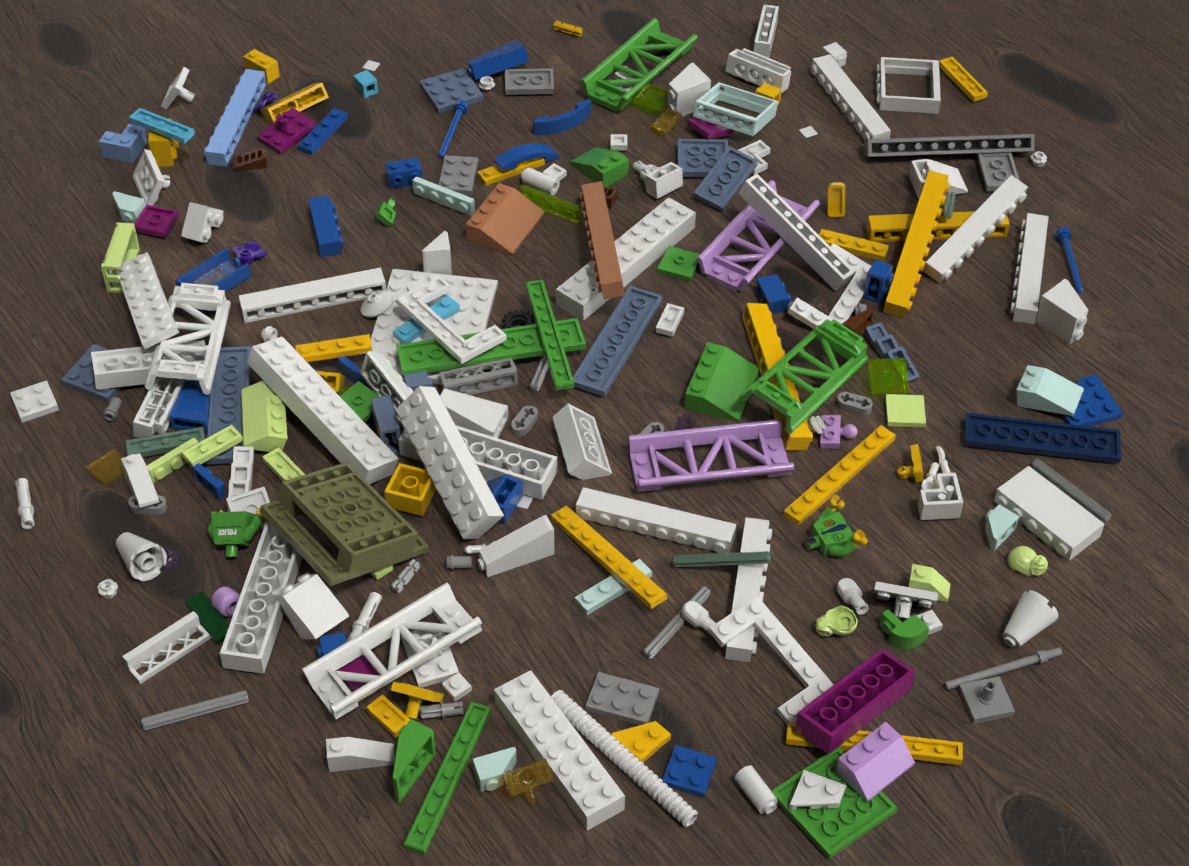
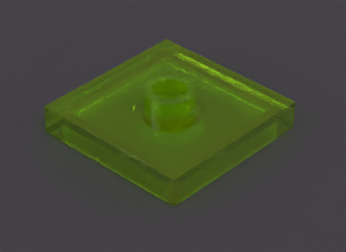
[631,83,669,115]
[868,358,909,396]

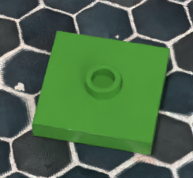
[657,246,700,282]
[340,381,380,422]

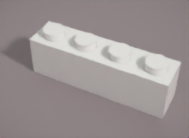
[754,5,779,58]

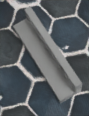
[439,358,518,395]

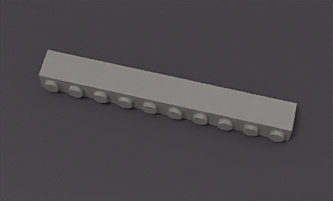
[864,134,1034,157]

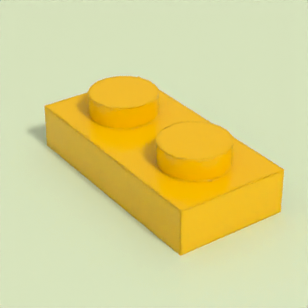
[366,694,411,738]

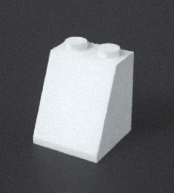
[667,63,711,119]
[1036,279,1088,344]
[276,573,349,639]

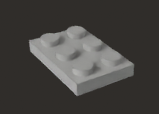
[505,68,554,95]
[977,152,1020,191]
[439,155,479,196]
[585,672,659,725]

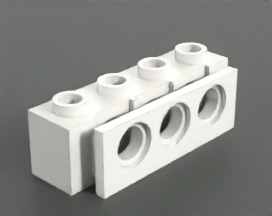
[726,48,791,93]
[133,377,185,438]

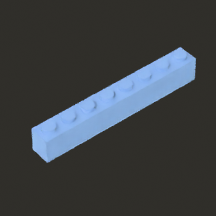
[204,69,266,167]

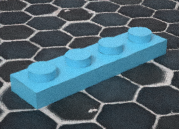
[129,108,195,144]
[393,295,460,344]

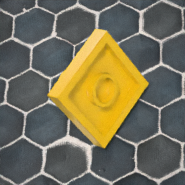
[391,682,444,719]

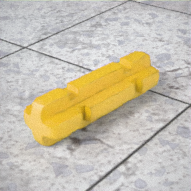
[553,21,583,37]

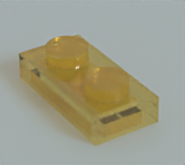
[651,108,682,136]

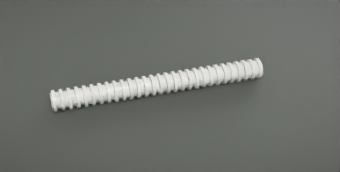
[551,690,698,827]

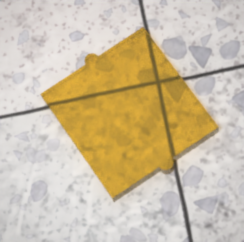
[87,449,126,486]

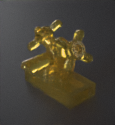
[502,758,554,804]

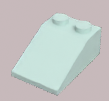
[1017,365,1084,416]

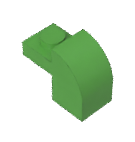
[880,610,929,650]

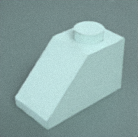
[112,191,146,223]
[985,504,1019,552]
[473,747,517,792]

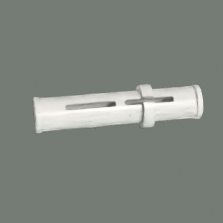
[15,478,35,529]
[347,592,382,642]

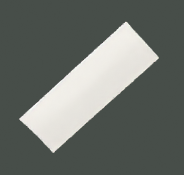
[91,340,206,390]

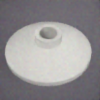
[360,290,393,318]

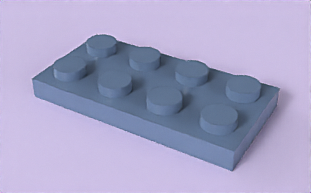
[693,146,758,212]

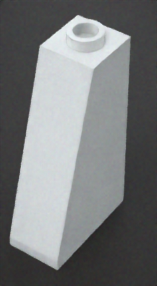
[439,388,508,438]
[477,515,554,577]

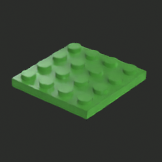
[772,747,897,859]

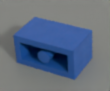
[756,274,791,314]

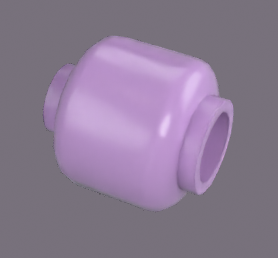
[211,587,240,617]

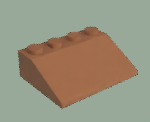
[465,183,545,256]

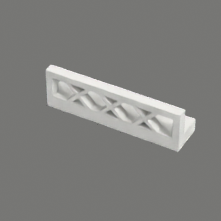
[122,611,211,684]

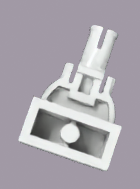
[633,161,683,199]

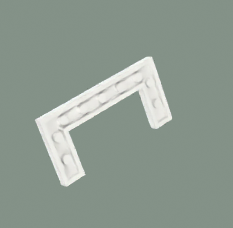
[787,243,871,329]
[396,276,506,364]
[708,596,834,725]

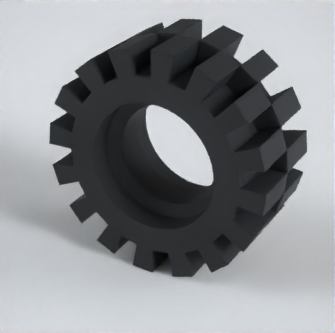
[502,309,535,329]

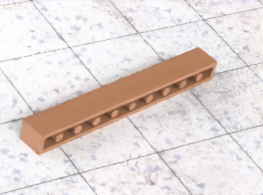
[579,181,625,300]

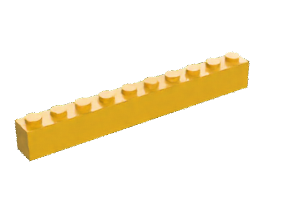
[883,170,951,318]
[742,303,813,450]

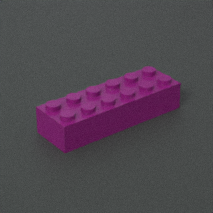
[795,649,915,755]

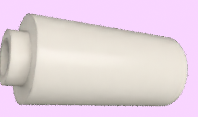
[521,168,560,196]
[735,765,778,814]

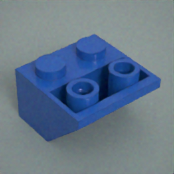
[487,475,523,524]

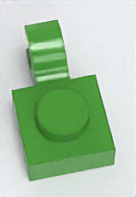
[375,198,396,227]

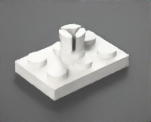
[132,149,170,206]
[873,581,938,620]
[401,623,459,688]

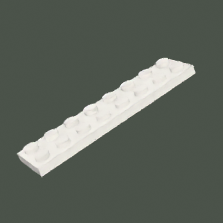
[116,252,179,349]

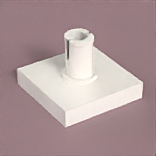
[161,67,195,110]

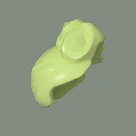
[1007,546,1048,576]
[815,606,858,637]

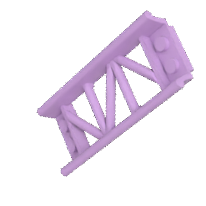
[696,180,820,292]
[629,419,794,492]

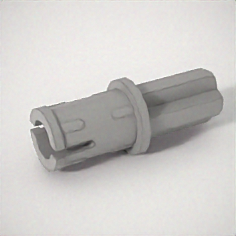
[420,701,463,719]

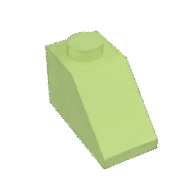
[908,564,950,602]

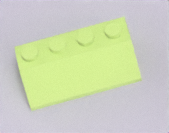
[241,380,287,452]

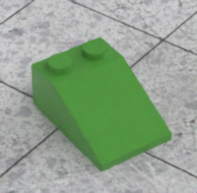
[570,147,629,187]
[393,719,436,804]

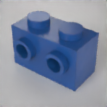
[385,158,422,189]
[864,259,894,304]

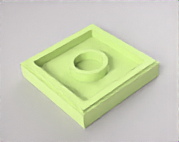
[885,394,926,428]

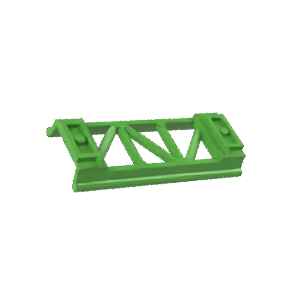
[580,18,698,111]
[739,319,868,433]

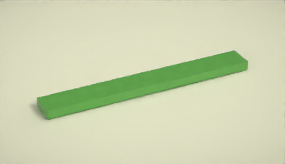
[525,280,575,390]
[403,701,491,855]

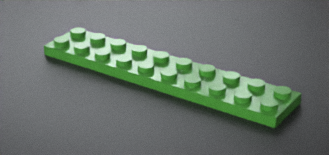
[396,318,586,376]

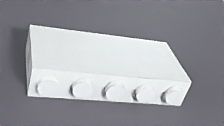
[994,466,1104,560]

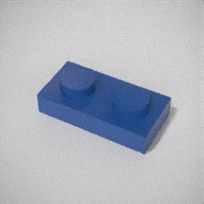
[193,463,226,501]

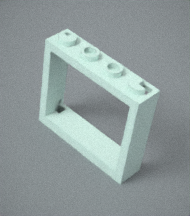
[693,82,778,136]

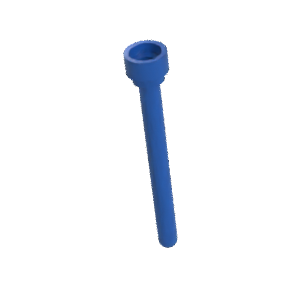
[438,100,468,158]
[1056,227,1083,293]

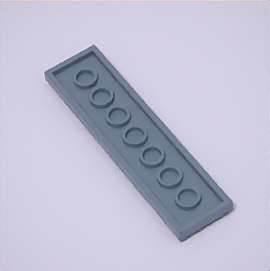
[573,286,663,397]
[206,346,251,465]

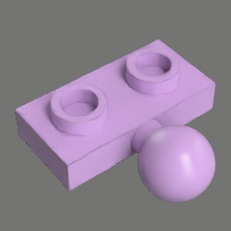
[820,415,858,449]

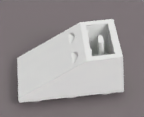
[909,159,968,198]

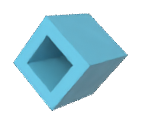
[353,70,378,98]

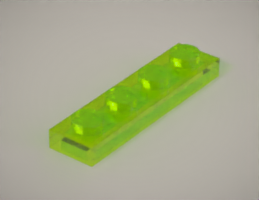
[519,184,582,223]

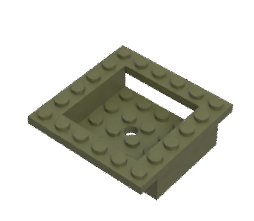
[260,462,429,586]

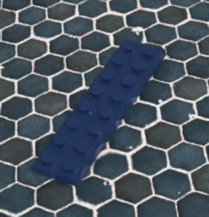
[964,413,1121,464]

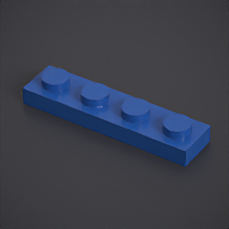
[297,108,348,155]

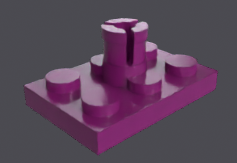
[257,107,316,155]

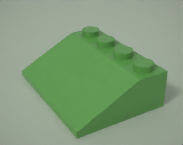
[685,342,759,422]

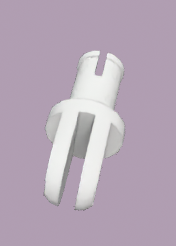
[837,578,869,615]
[681,601,716,638]

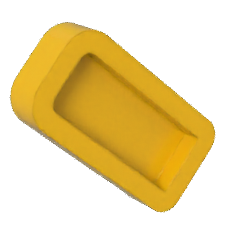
[828,183,845,217]
[897,444,924,483]

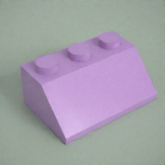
[836,722,915,802]

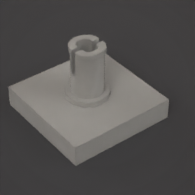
[958,677,1015,724]

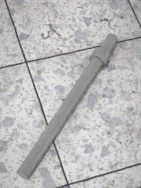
[944,647,1062,690]

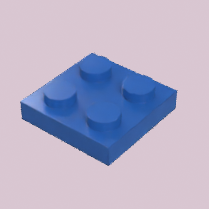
[663,745,717,798]

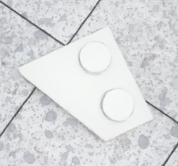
[789,770,846,810]

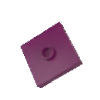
[688,118,734,140]
[134,204,179,238]

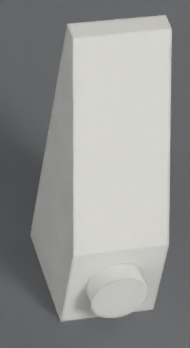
[121,453,159,508]
[326,737,395,772]

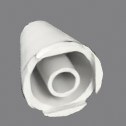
[116,532,167,581]
[1003,590,1058,647]

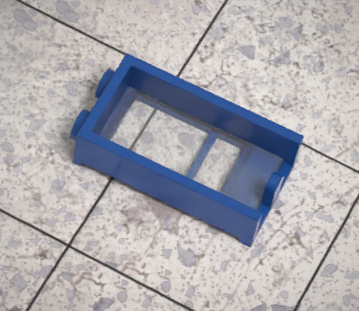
[176,248,251,310]

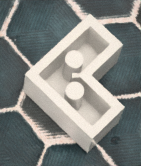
[181,202,224,243]
[917,473,963,520]

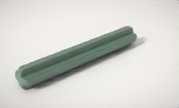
[942,192,956,219]

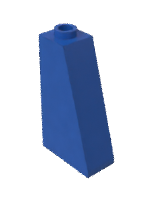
[467,40,529,80]
[169,380,210,435]

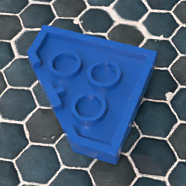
[1062,374,1123,427]

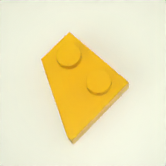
[611,721,671,762]

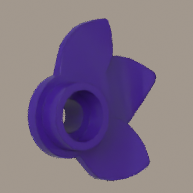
[253,92,279,113]
[232,242,267,264]

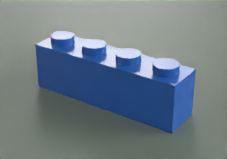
[308,195,344,257]

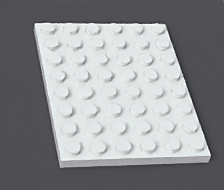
[365,269,498,385]

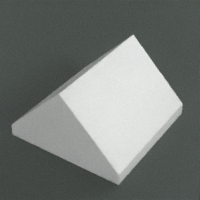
[422,231,452,275]

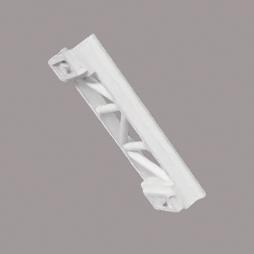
[145,283,231,395]
[302,582,482,719]

